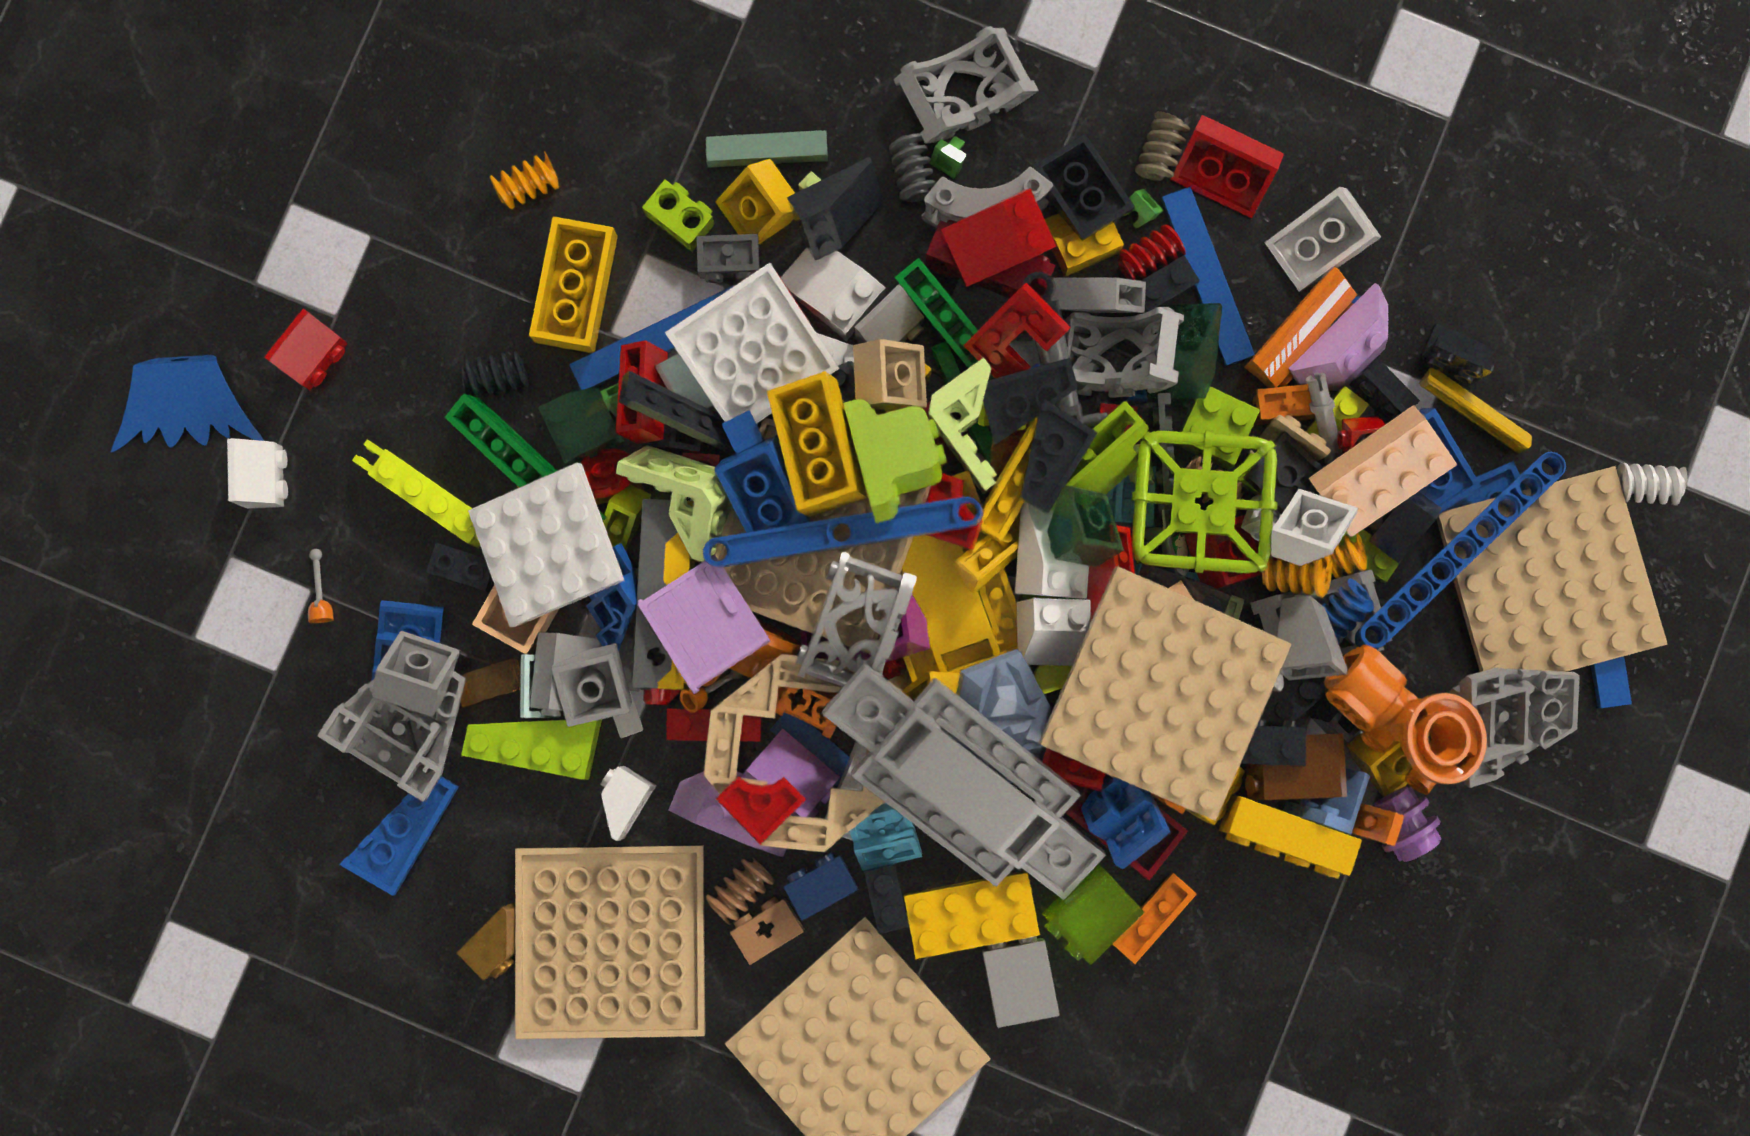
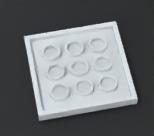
[665,263,839,423]
[468,463,624,627]

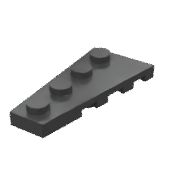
[1153,393,1174,517]

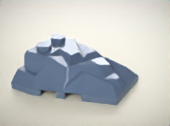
[948,649,1053,783]

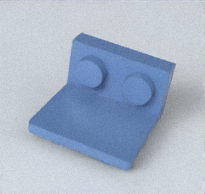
[1283,768,1370,835]

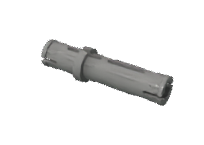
[1306,373,1343,465]

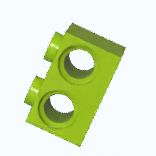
[642,180,715,251]

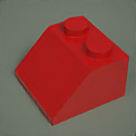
[264,309,348,390]

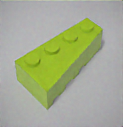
[461,719,602,780]

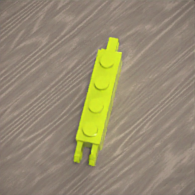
[352,439,481,549]

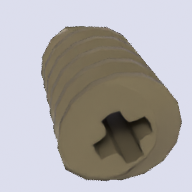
[1135,112,1190,181]

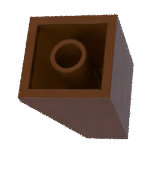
[1245,733,1347,800]

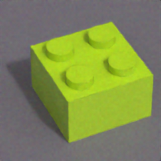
[1173,384,1260,470]

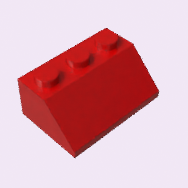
[1170,115,1284,218]

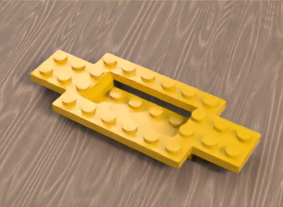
[900,470,1018,683]

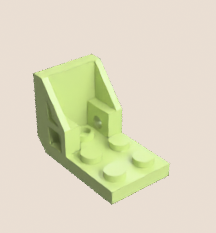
[928,358,996,495]
[616,445,732,562]

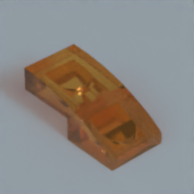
[460,657,521,708]

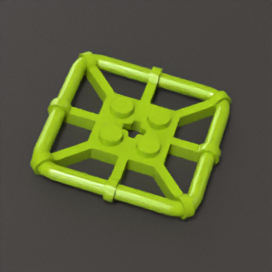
[1131,430,1277,573]

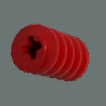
[1118,224,1186,280]

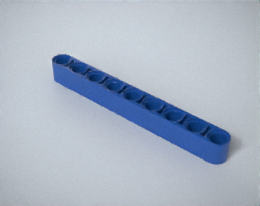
[1354,452,1566,650]

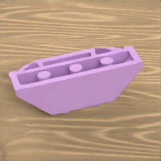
[1289,283,1388,391]
[668,771,787,857]

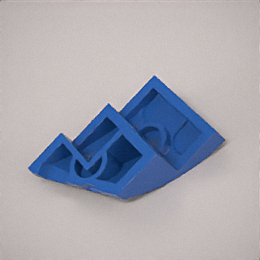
[586,544,638,652]
[371,600,444,681]
[1081,774,1170,869]

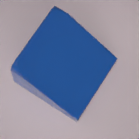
[722,409,764,454]

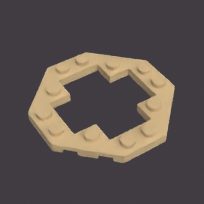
[704,654,885,852]

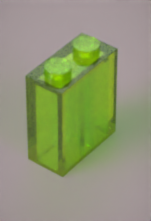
[1041,864,1145,965]

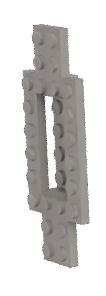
[823,663,1106,900]

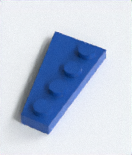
[339,776,459,896]

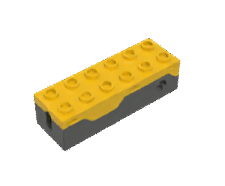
[632,499,700,705]

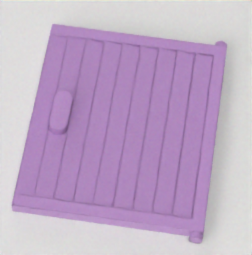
[637,555,770,694]

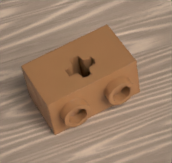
[730,896,804,965]

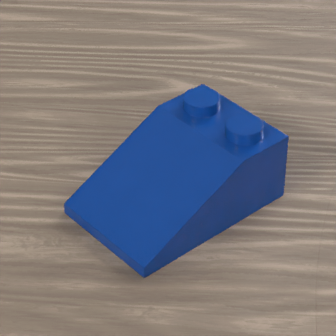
[1419,408,1482,514]
[714,435,811,533]

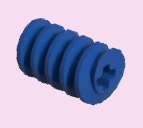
[1322,578,1374,644]

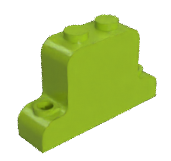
[843,399,946,524]
[1051,401,1148,511]

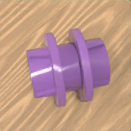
[1372,787,1441,862]

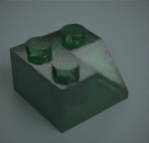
[538,386,624,466]
[1047,485,1124,567]

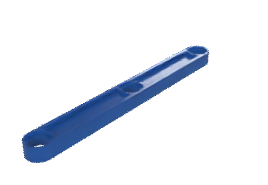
[703,497,983,568]

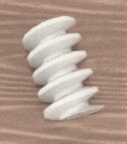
[1617,463,1688,505]

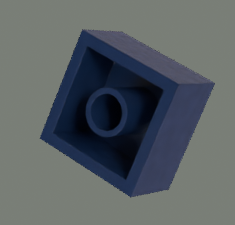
[784,851,858,921]

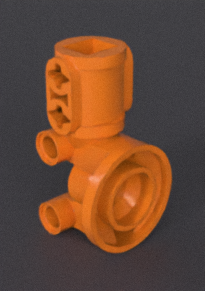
[702,618,837,739]
[1324,644,1487,795]

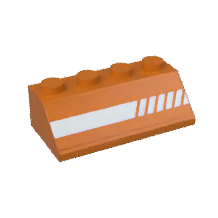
[1244,266,1357,388]

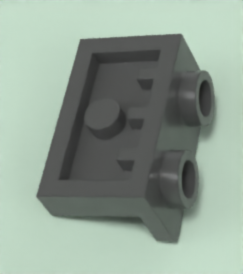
[697,234,760,283]

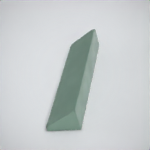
[706,130,828,167]

